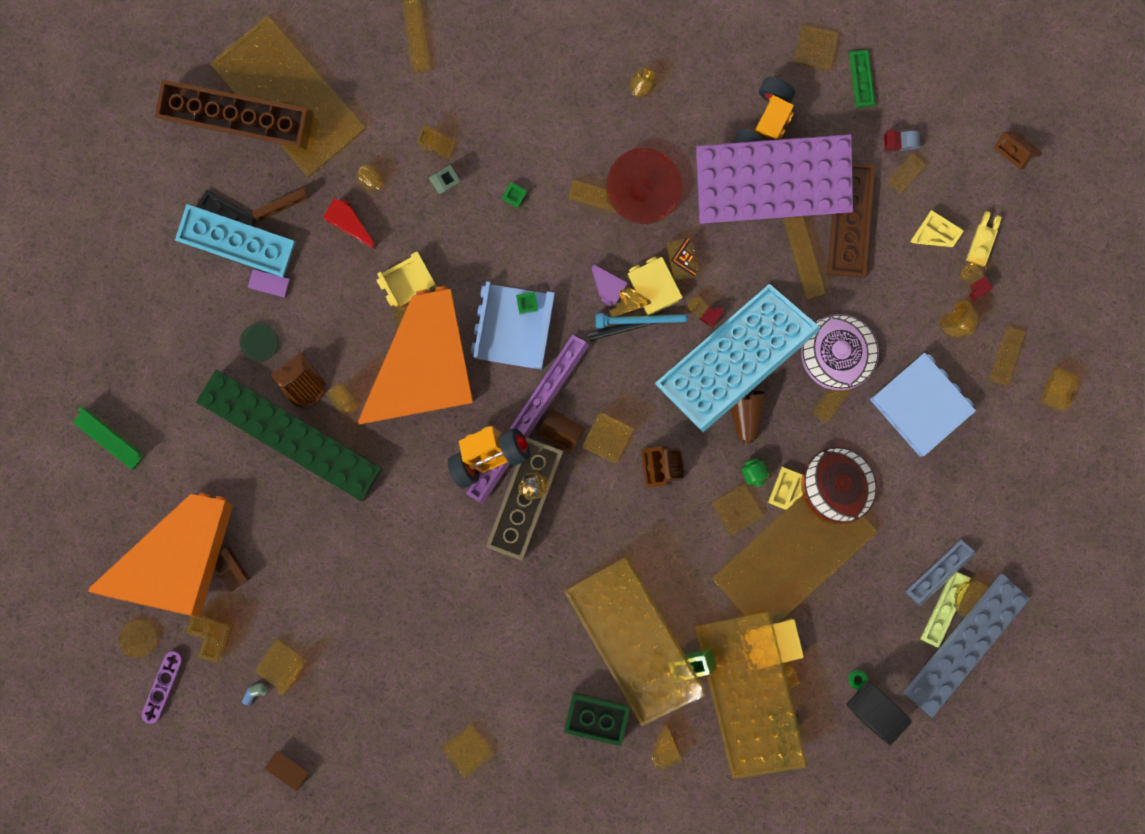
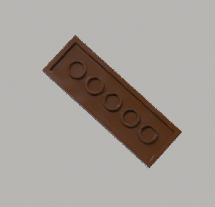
[827,163,875,278]

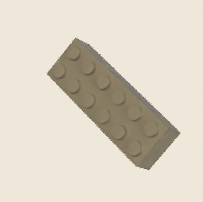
[486,438,563,561]

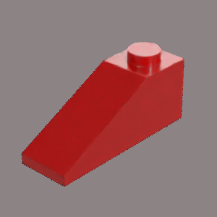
[323,198,376,249]

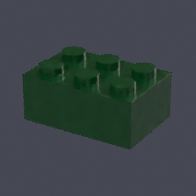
[564,692,630,746]

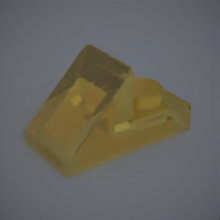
[417,125,456,159]
[609,288,651,318]

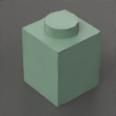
[429,165,460,194]

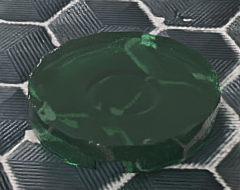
[239,324,278,362]

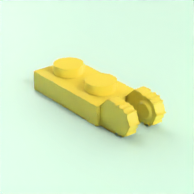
[966,211,1002,267]

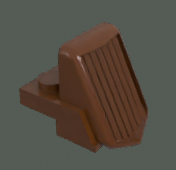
[271,352,326,408]
[641,446,684,488]

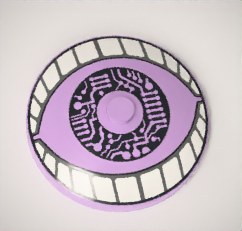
[801,314,879,391]

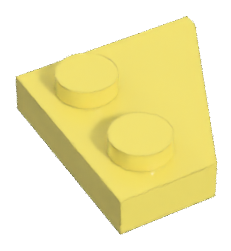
[910,210,963,247]

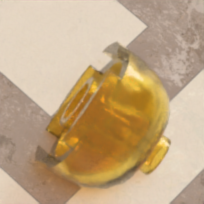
[939,300,979,338]

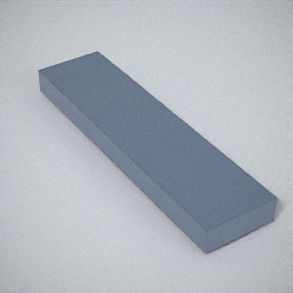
[906,540,976,606]

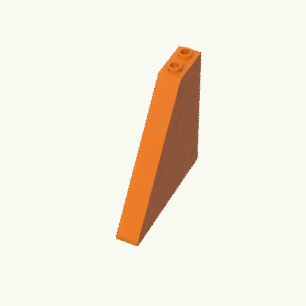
[358,286,473,424]
[88,492,233,618]

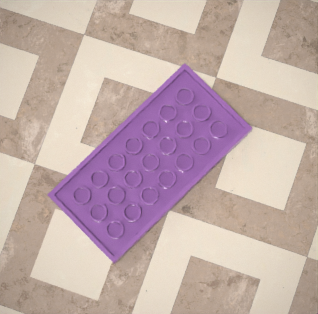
[696,134,853,224]

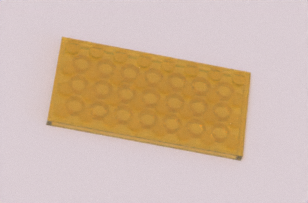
[210,15,366,178]
[711,476,877,628]
[564,556,707,726]
[695,611,808,779]

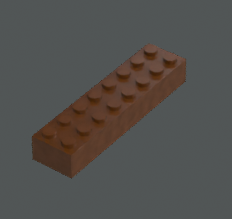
[155,80,314,150]

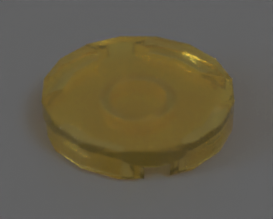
[954,580,989,617]
[118,620,158,659]

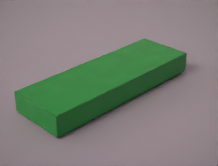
[849,50,875,108]

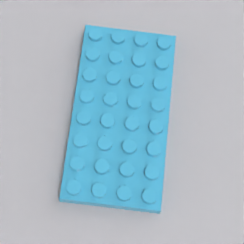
[655,284,820,432]

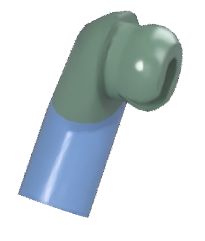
[242,683,269,706]

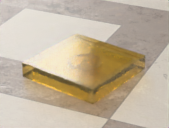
[793,25,838,70]
[711,484,764,536]
[441,723,495,779]

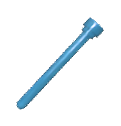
[596,313,688,328]

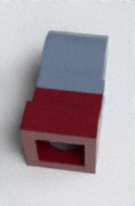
[884,130,921,152]

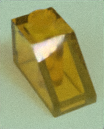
[651,723,682,771]

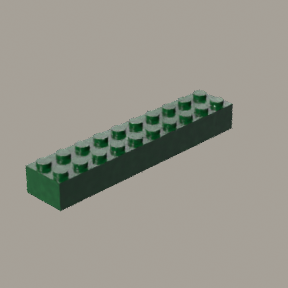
[196,369,383,502]

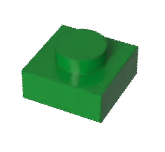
[501,182,527,209]
[516,292,538,315]

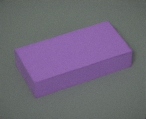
[248,269,290,298]

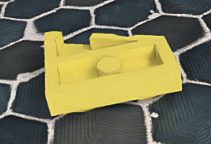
[767,467,806,510]

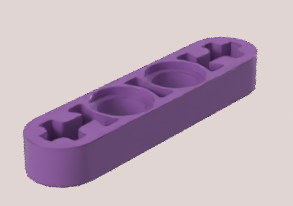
[142,651,183,724]

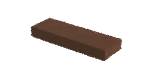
[252,188,309,222]

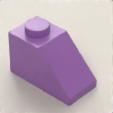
[592,265,627,306]

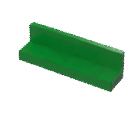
[72,407,145,470]

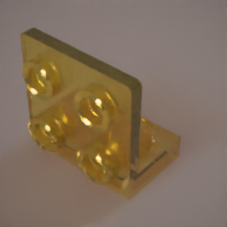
[583,412,634,464]
[255,640,308,696]

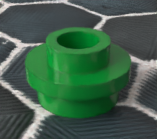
[848,670,868,690]

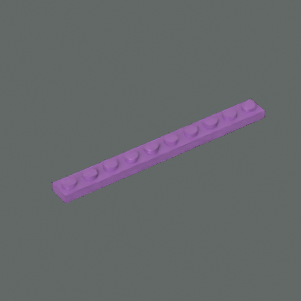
[466,335,589,505]

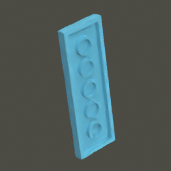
[175,204,296,277]

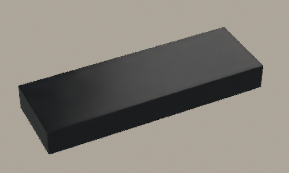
[197,190,256,226]

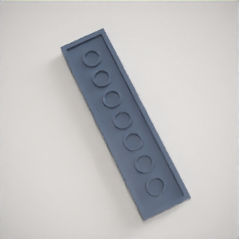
[903,574,1030,718]

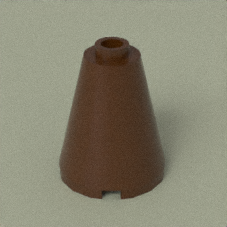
[730,390,766,443]

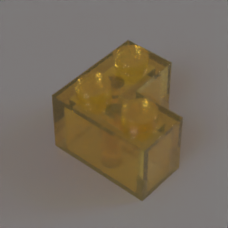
[186,613,234,663]

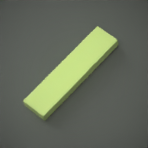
[920,572,971,648]

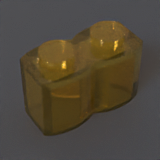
[1039,367,1079,412]

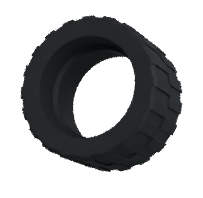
[846,681,912,746]

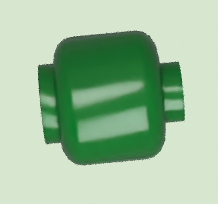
[741,458,770,487]

